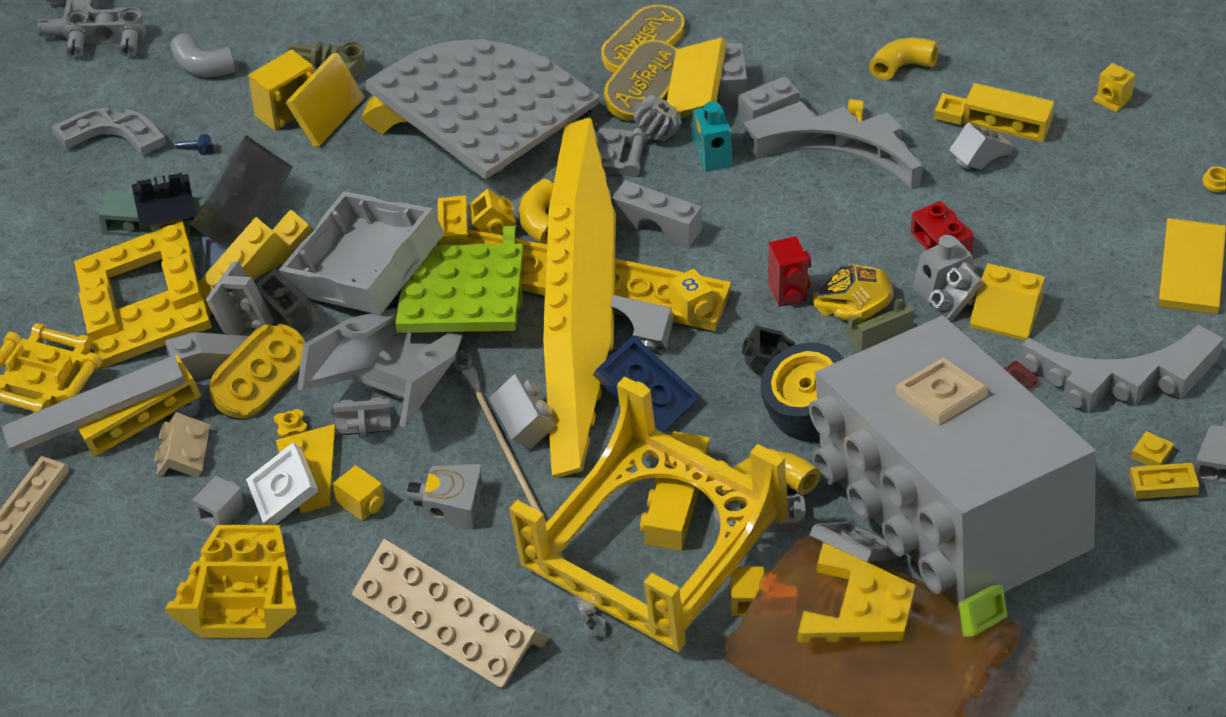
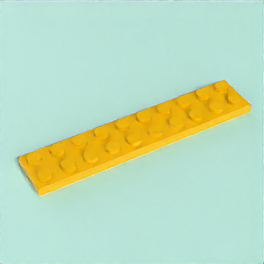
[452,229,731,331]

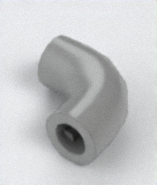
[170,33,235,78]

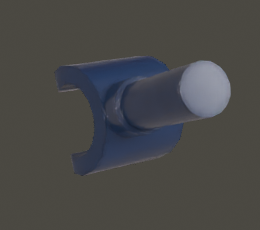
[176,134,214,156]

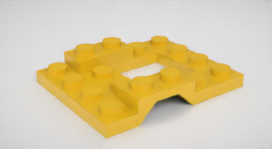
[74,221,212,369]

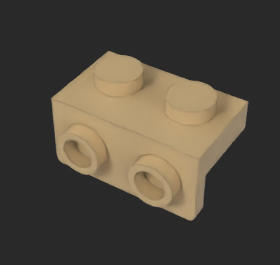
[154,412,210,477]

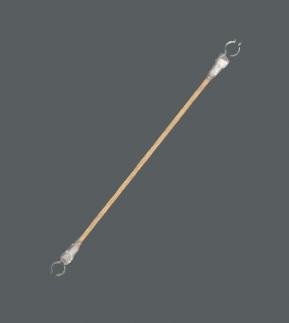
[453,350,605,640]

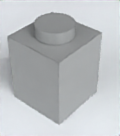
[192,476,244,528]

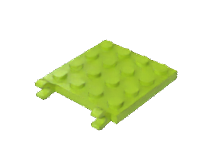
[396,226,524,333]

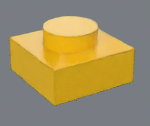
[934,93,966,125]
[1131,431,1174,466]

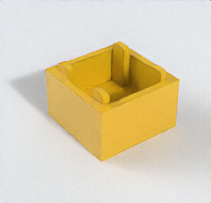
[248,49,313,131]

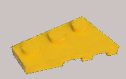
[276,424,336,514]

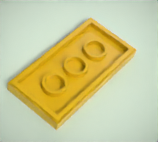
[1158,218,1226,314]

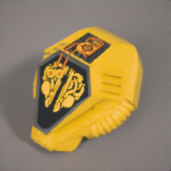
[813,264,894,323]

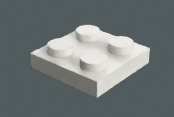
[246,442,318,525]

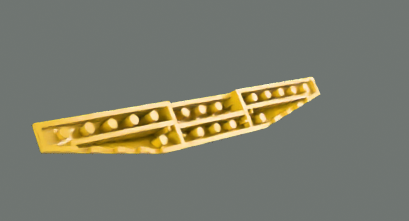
[543,117,616,478]

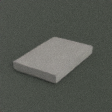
[810,521,898,562]

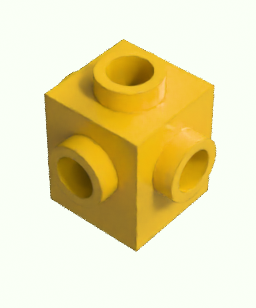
[467,188,516,235]

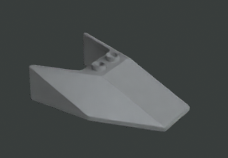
[297,307,465,427]

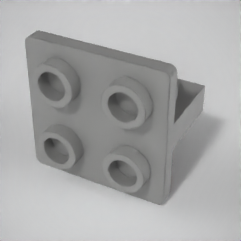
[206,261,274,335]

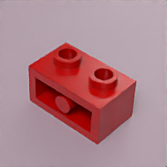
[910,200,974,255]
[768,236,812,307]

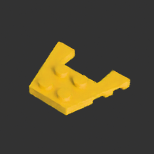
[797,543,915,643]

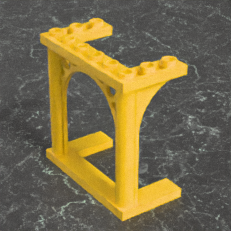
[509,376,788,653]

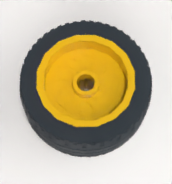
[761,342,844,440]

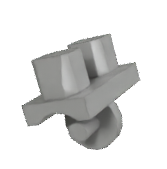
[928,262,985,322]
[333,397,391,437]

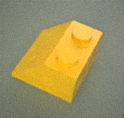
[969,263,1045,341]

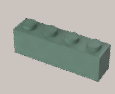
[98,191,221,241]

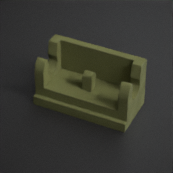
[846,298,914,352]

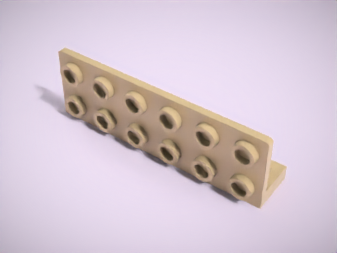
[352,539,549,688]

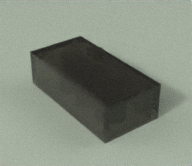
[190,135,293,249]

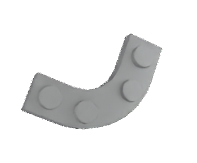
[52,108,166,156]

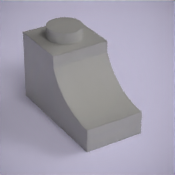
[949,122,1016,170]
[610,295,675,351]

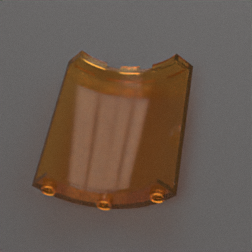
[724,535,1024,717]

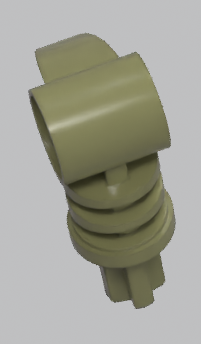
[289,41,366,78]

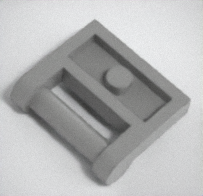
[597,128,649,177]

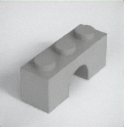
[612,180,702,248]

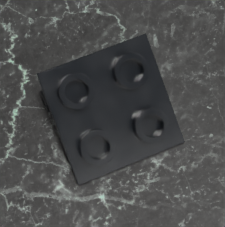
[131,172,198,229]

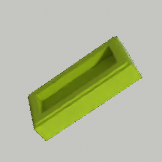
[958,585,1007,636]

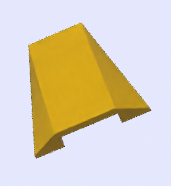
[165,525,297,638]

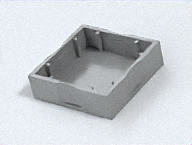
[279,191,445,315]

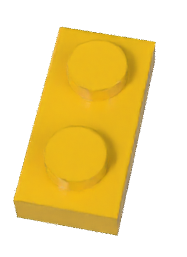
[438,195,468,245]
[1129,463,1199,499]

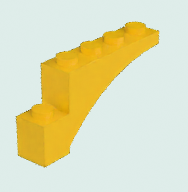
[198,209,314,316]

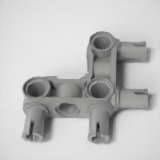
[37,0,145,58]

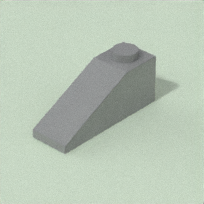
[165,332,249,380]

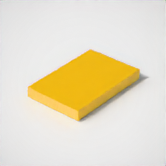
[667,37,727,118]
[286,53,365,147]

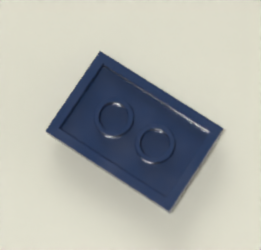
[593,335,700,433]

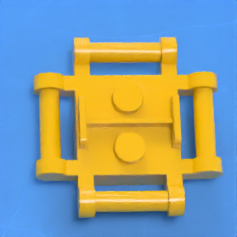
[0,323,103,413]

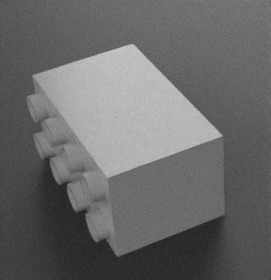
[809,315,1096,605]

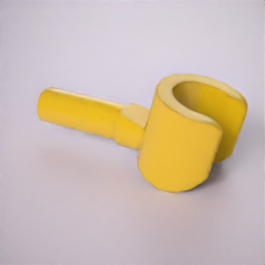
[848,99,864,122]

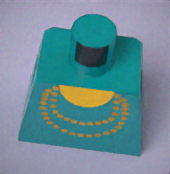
[692,101,732,172]

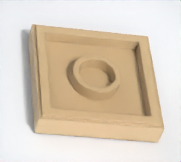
[895,357,988,425]

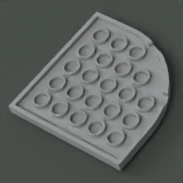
[365,39,600,180]

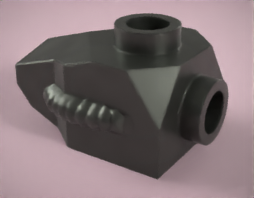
[742,325,796,375]

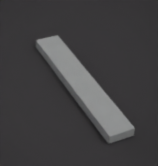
[2,355,185,455]

